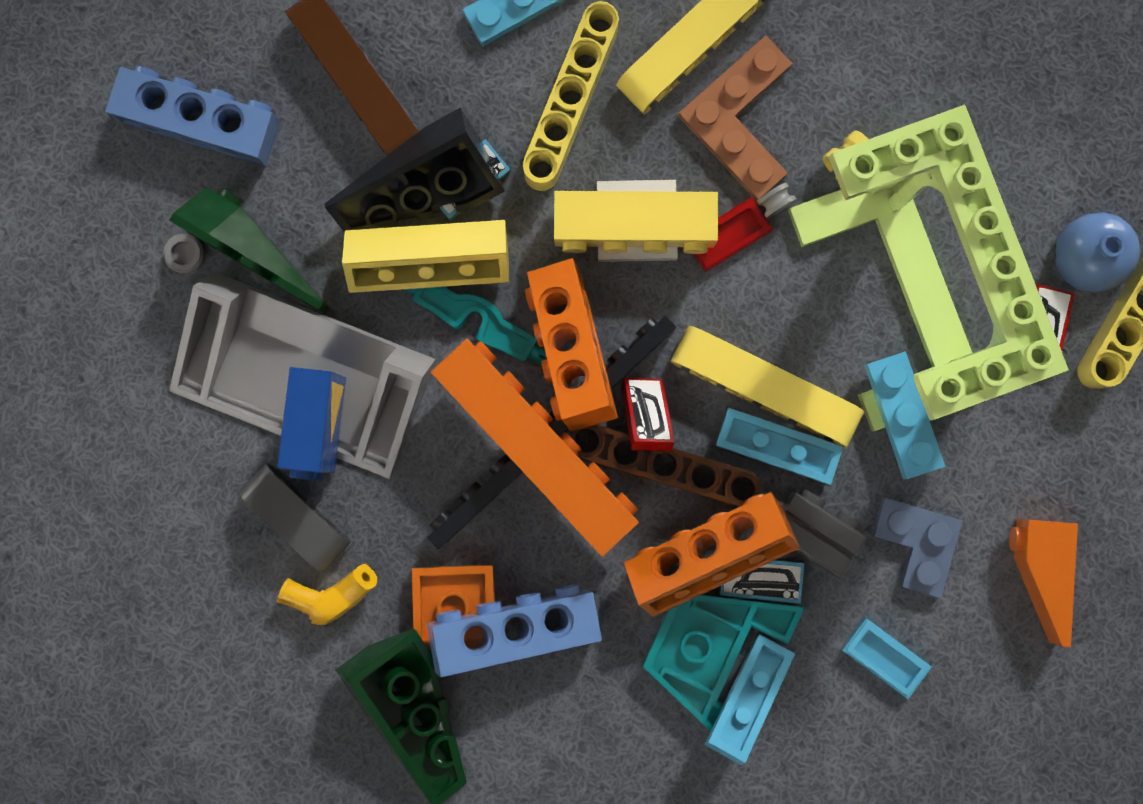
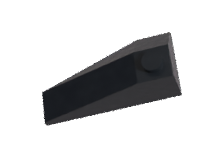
[325,107,505,233]

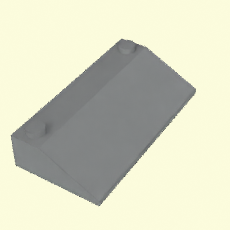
[169,272,436,479]

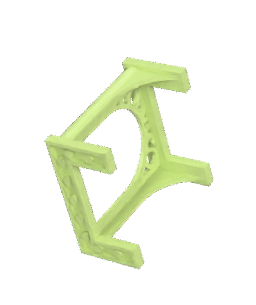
[788,105,1069,432]

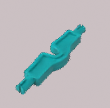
[403,287,547,366]

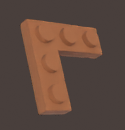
[678,35,793,201]

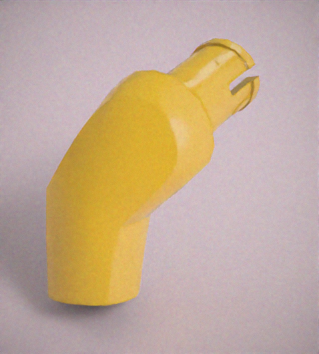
[277,564,377,625]

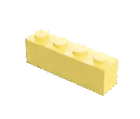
[554,191,718,254]
[342,220,509,293]

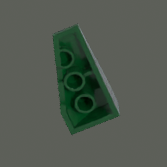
[169,187,330,314]
[335,629,467,804]

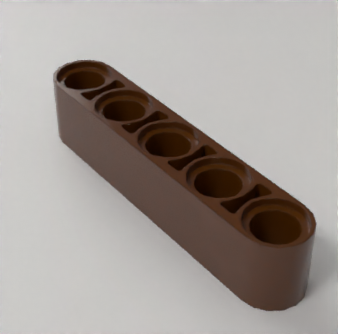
[285,0,419,155]
[569,425,762,506]

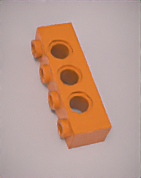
[525,258,618,432]
[623,492,800,617]

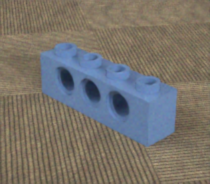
[105,66,281,166]
[426,584,602,677]

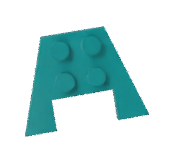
[642,594,805,731]

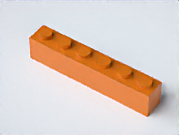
[430,338,639,557]

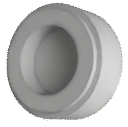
[163,234,206,275]

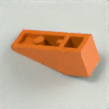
[1009,519,1078,647]

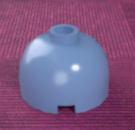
[1055,212,1141,292]

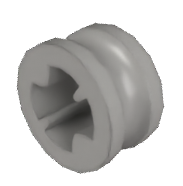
[756,183,797,219]

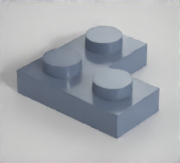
[872,498,963,598]

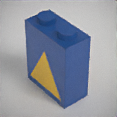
[277,367,346,480]

